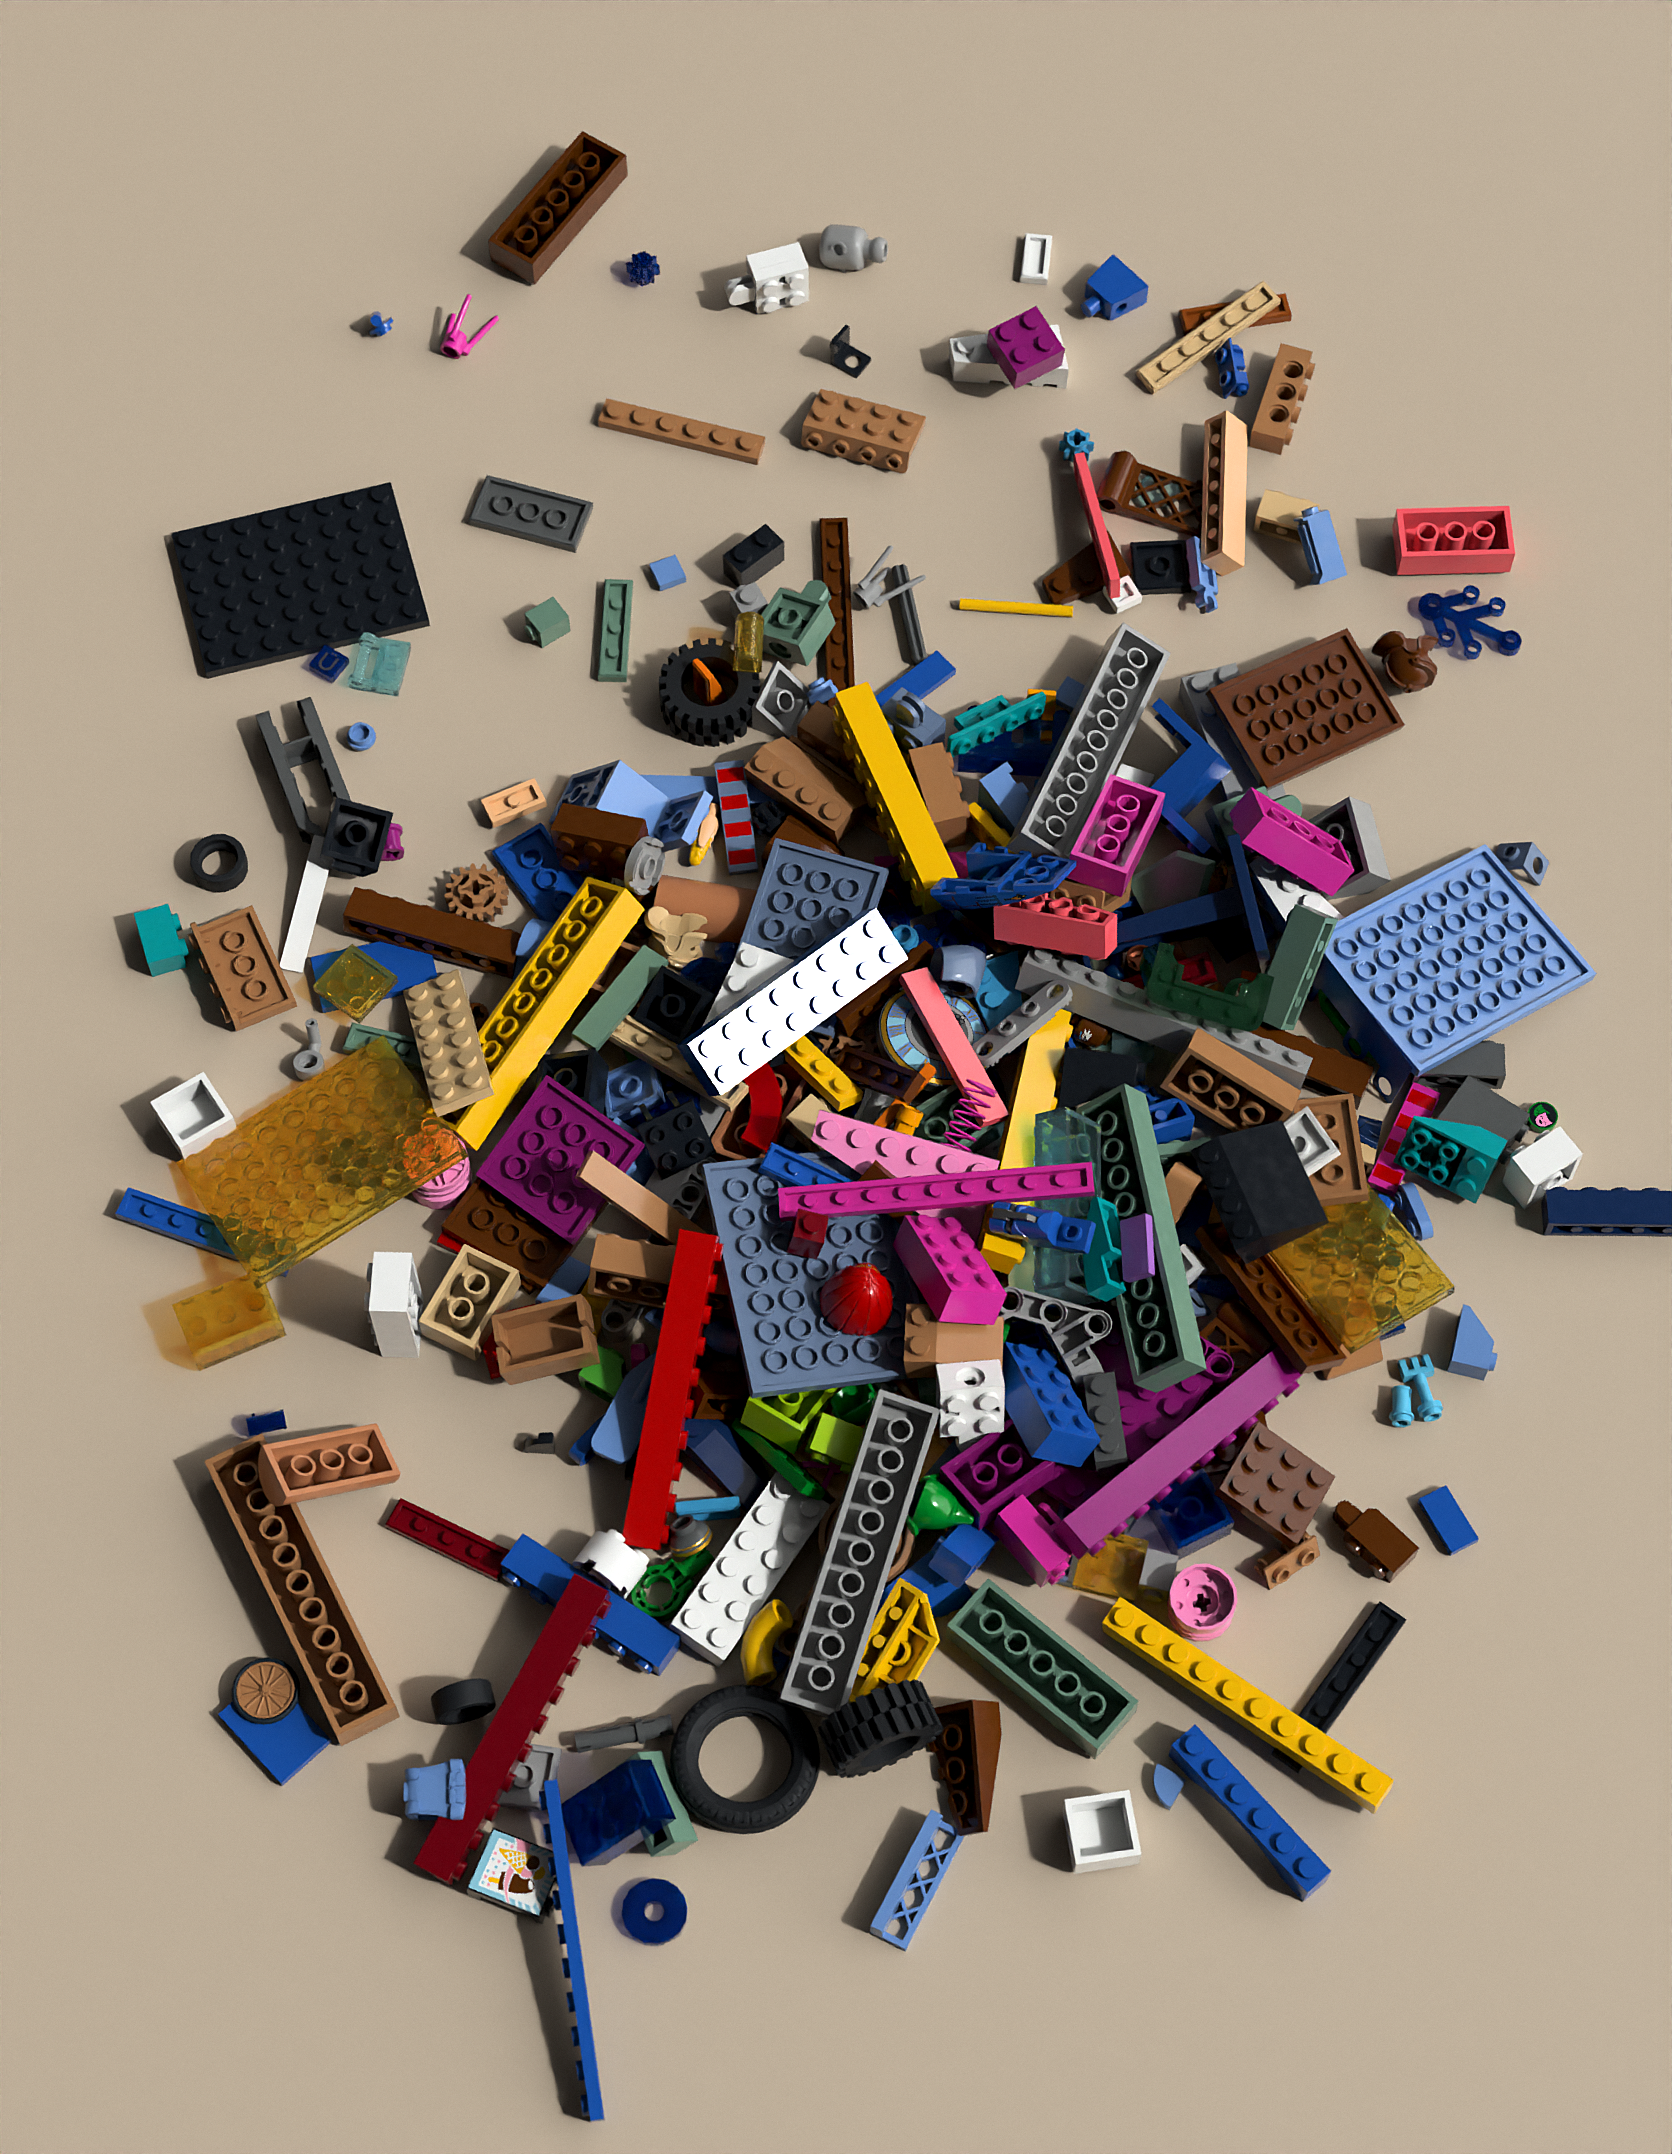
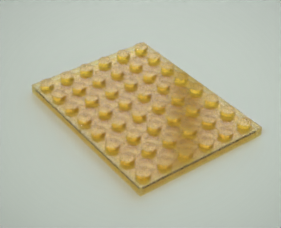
[176,1035,469,1289]

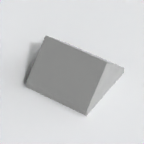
[752,661,811,739]

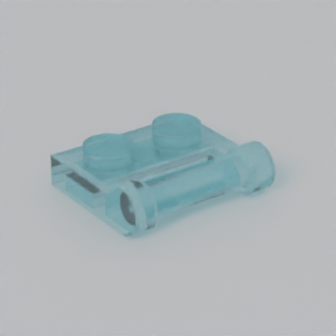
[347,632,411,697]

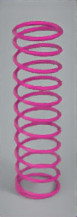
[940,1079,997,1152]

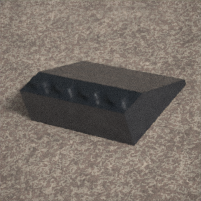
[1191,1120,1329,1264]

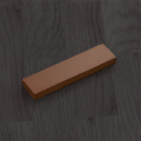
[1179,293,1292,337]

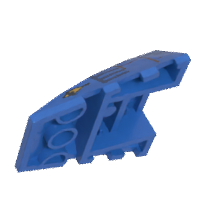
[930,842,1077,910]

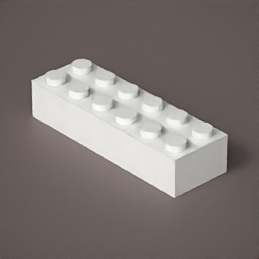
[668,1471,830,1667]

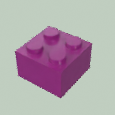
[986,306,1065,390]

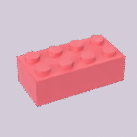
[1392,506,1515,575]

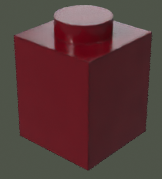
[786,1209,829,1260]

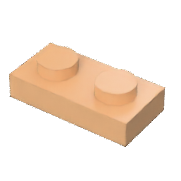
[481,778,547,828]

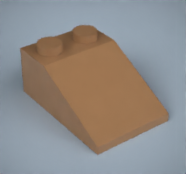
[904,1304,1004,1378]

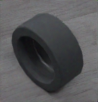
[190,834,248,892]
[431,1678,496,1725]

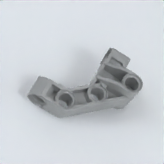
[998,1287,1112,1389]

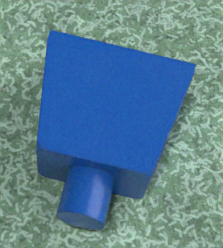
[1080,254,1149,321]

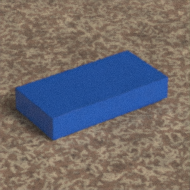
[1417,1485,1479,1556]

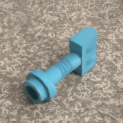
[1397,1354,1443,1422]

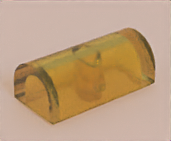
[733,612,764,672]

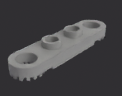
[972,980,1073,1068]

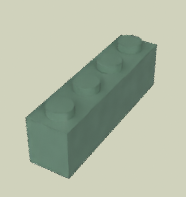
[1251,904,1338,1030]

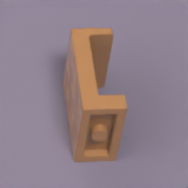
[1048,877,1132,912]

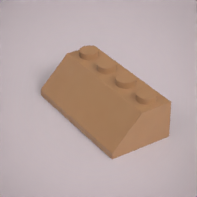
[744,737,870,845]

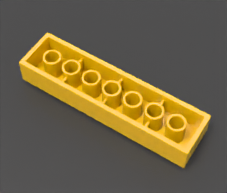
[832,681,958,915]

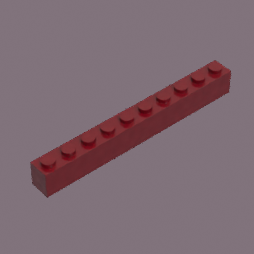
[413,1573,612,1886]

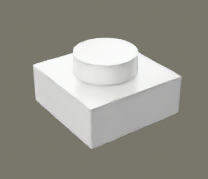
[1103,575,1142,613]

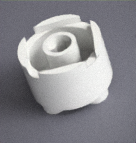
[572,1529,649,1600]

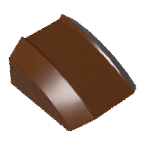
[761,813,845,869]

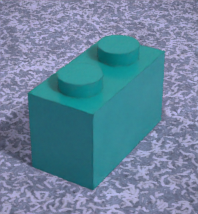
[134,904,189,977]

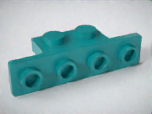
[946,691,1046,758]

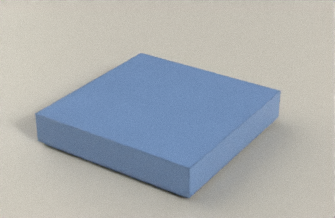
[605,1058,665,1121]

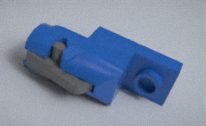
[989,1201,1096,1254]

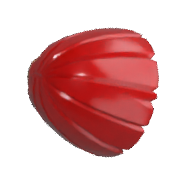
[819,1262,893,1336]

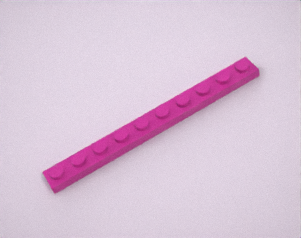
[778,1162,1095,1222]

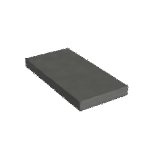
[469,475,593,553]

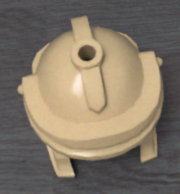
[644,906,707,970]

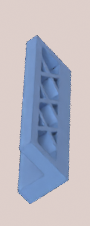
[870,1809,965,1951]

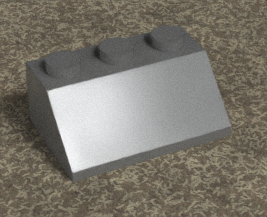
[1308,796,1391,900]

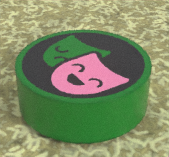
[1527,1102,1558,1133]

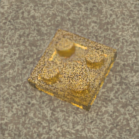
[313,944,398,1024]
[1072,1534,1149,1604]

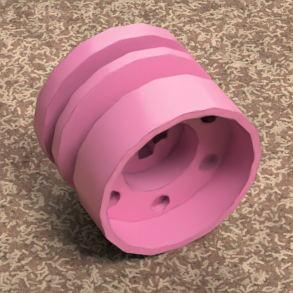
[404,1131,473,1210]
[1167,1564,1237,1642]

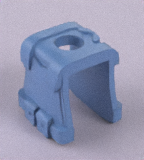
[404,1759,467,1821]

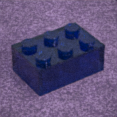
[561,1759,676,1867]

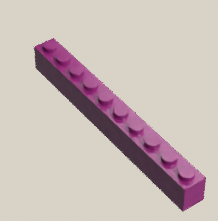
[1054,1346,1303,1560]

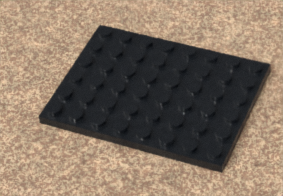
[171,482,430,679]

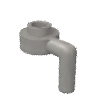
[293,1018,325,1081]

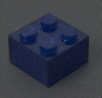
[1147,1468,1234,1560]

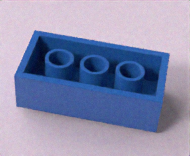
[1002,1342,1101,1467]

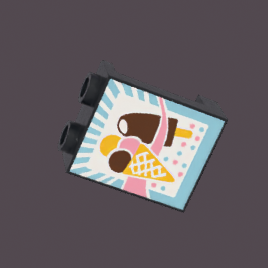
[466,1828,558,1925]

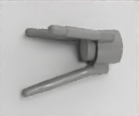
[853,545,926,609]

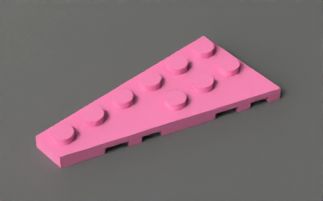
[811,1109,1000,1244]

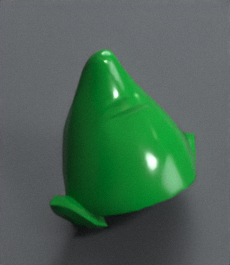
[905,1473,974,1536]

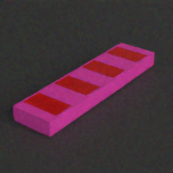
[1367,1082,1442,1197]

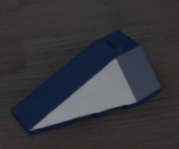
[680,1416,771,1513]

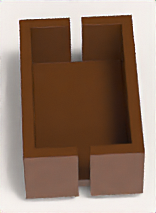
[550,803,649,881]

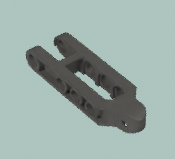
[255,697,351,845]

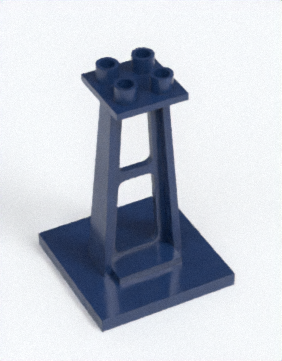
[1069,834,1272,974]

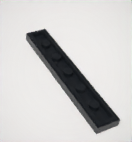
[1271,1602,1407,1773]

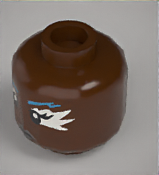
[1069,1013,1114,1049]

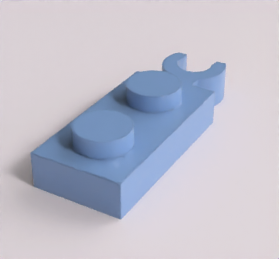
[1186,536,1218,613]

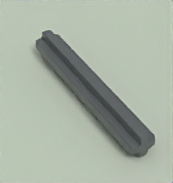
[892,564,927,665]

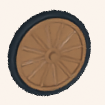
[231,1657,300,1725]

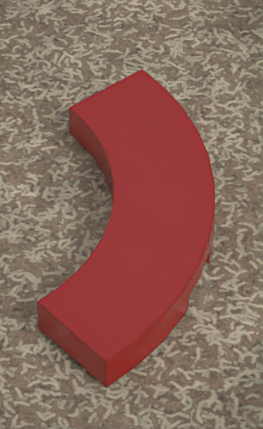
[740,1062,783,1155]

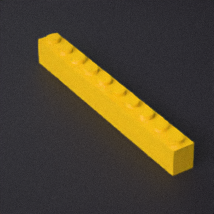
[977,1009,1073,1275]
[1102,1597,1394,1814]

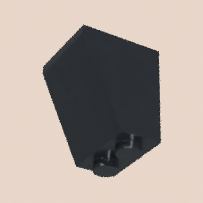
[1058,1047,1147,1109]

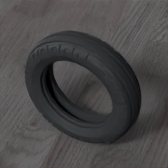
[670,1685,820,1834]

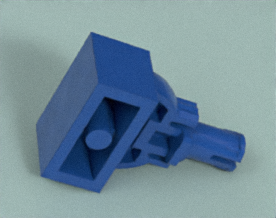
[1133,1081,1195,1144]

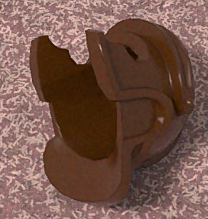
[1371,631,1438,693]

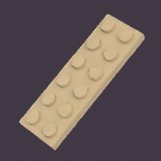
[403,969,495,1117]

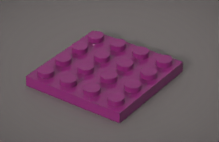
[475,1075,645,1245]

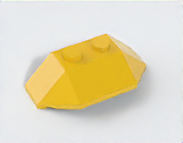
[849,1577,940,1702]

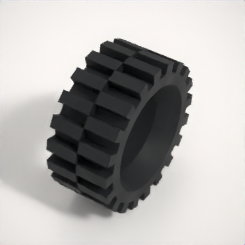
[659,638,760,747]
[818,1680,943,1778]

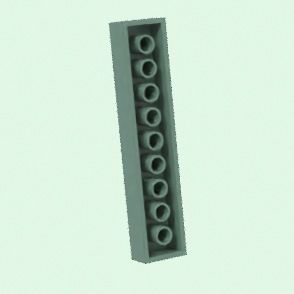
[1076,1083,1207,1393]

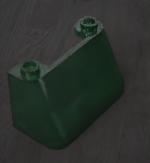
[1139,942,1275,1032]

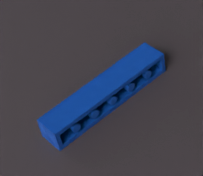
[500,1533,681,1677]

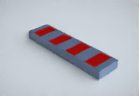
[714,760,759,876]

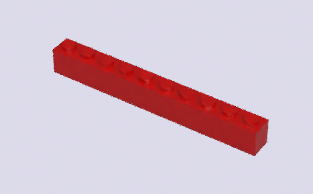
[622,1229,724,1550]

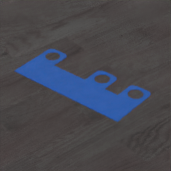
[1307,953,1413,1103]

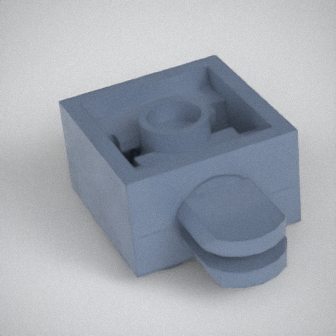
[880,687,946,755]

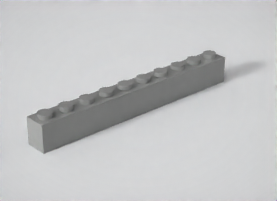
[1015,946,1313,1090]

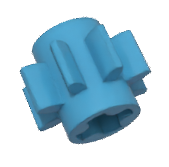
[1059,428,1094,463]

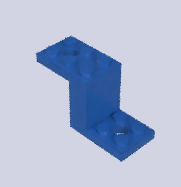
[1150,698,1233,864]

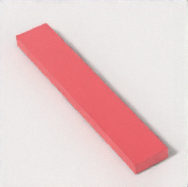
[1073,452,1120,599]
[899,967,1009,1128]

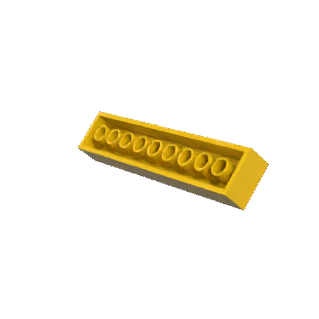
[419,877,645,1151]

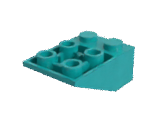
[1393,1116,1508,1204]

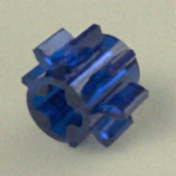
[626,251,660,286]

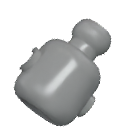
[820,224,888,273]

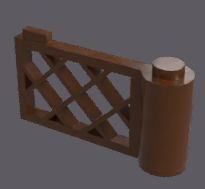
[1096,451,1203,539]
[1193,1298,1278,1414]

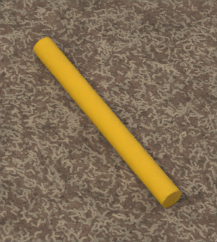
[959,598,1073,617]

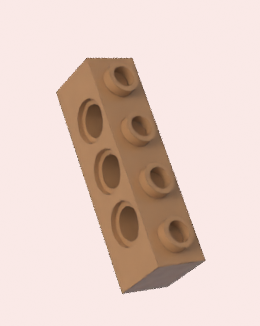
[1249,343,1315,455]

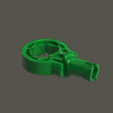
[631,1547,715,1622]

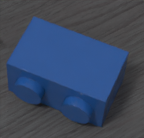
[928,1523,999,1589]

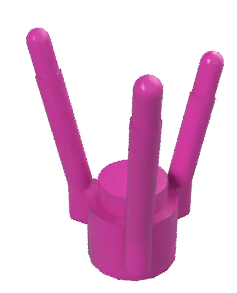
[440,294,499,359]

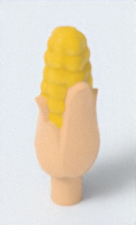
[689,803,720,866]

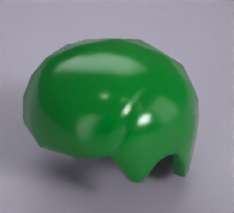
[830,1383,876,1426]

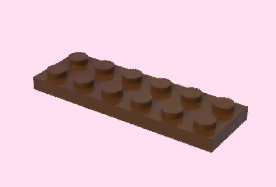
[1194,1222,1347,1375]

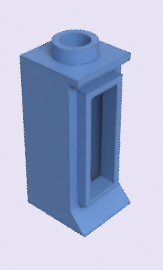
[1293,506,1347,585]

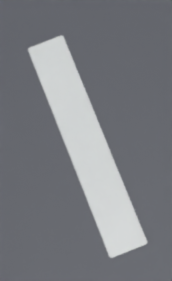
[280,835,329,973]

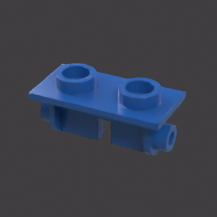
[1215,338,1250,399]

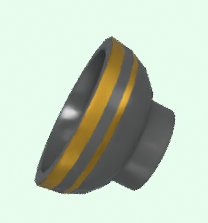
[669,1514,713,1557]

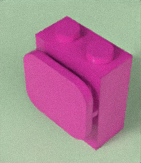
[991,1494,1074,1588]

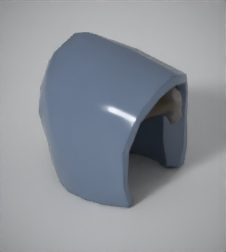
[929,945,986,999]

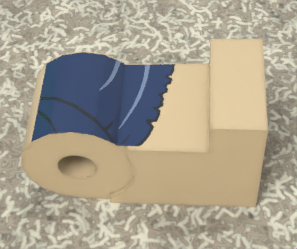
[1357,1115,1383,1177]

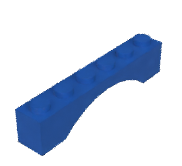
[1168,1724,1331,1902]

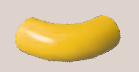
[740,1599,793,1686]

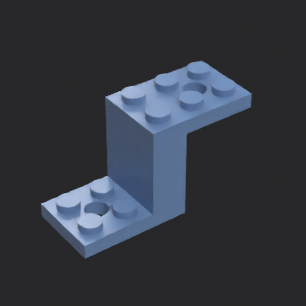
[549,760,713,852]

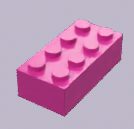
[1066,774,1166,897]
[1229,787,1355,896]
[893,1215,1007,1325]

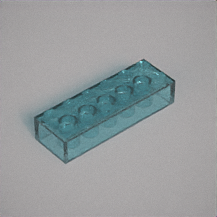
[1033,1107,1101,1306]

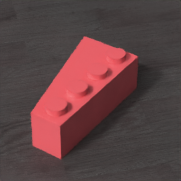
[993,893,1117,960]

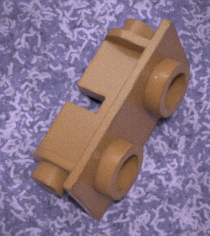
[1254,1531,1320,1590]

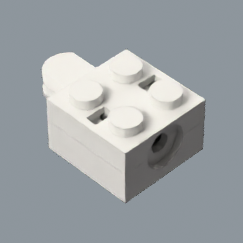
[724,242,809,314]
[936,1359,1005,1452]

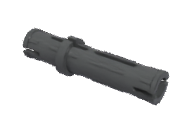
[574,1714,674,1753]

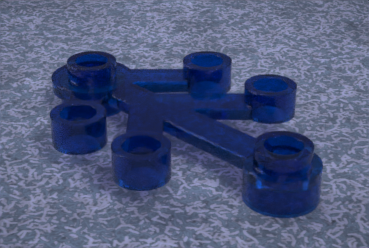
[1418,585,1522,660]

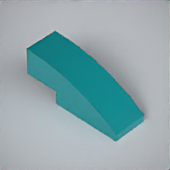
[1083,1196,1126,1302]

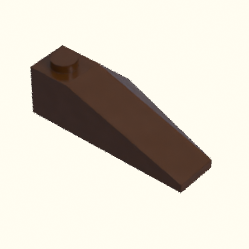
[928,1700,1002,1836]

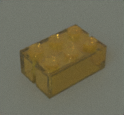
[172,1269,287,1371]

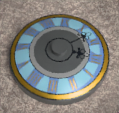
[875,989,992,1093]

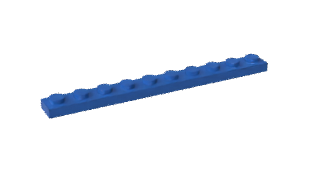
[539,1779,605,2122]

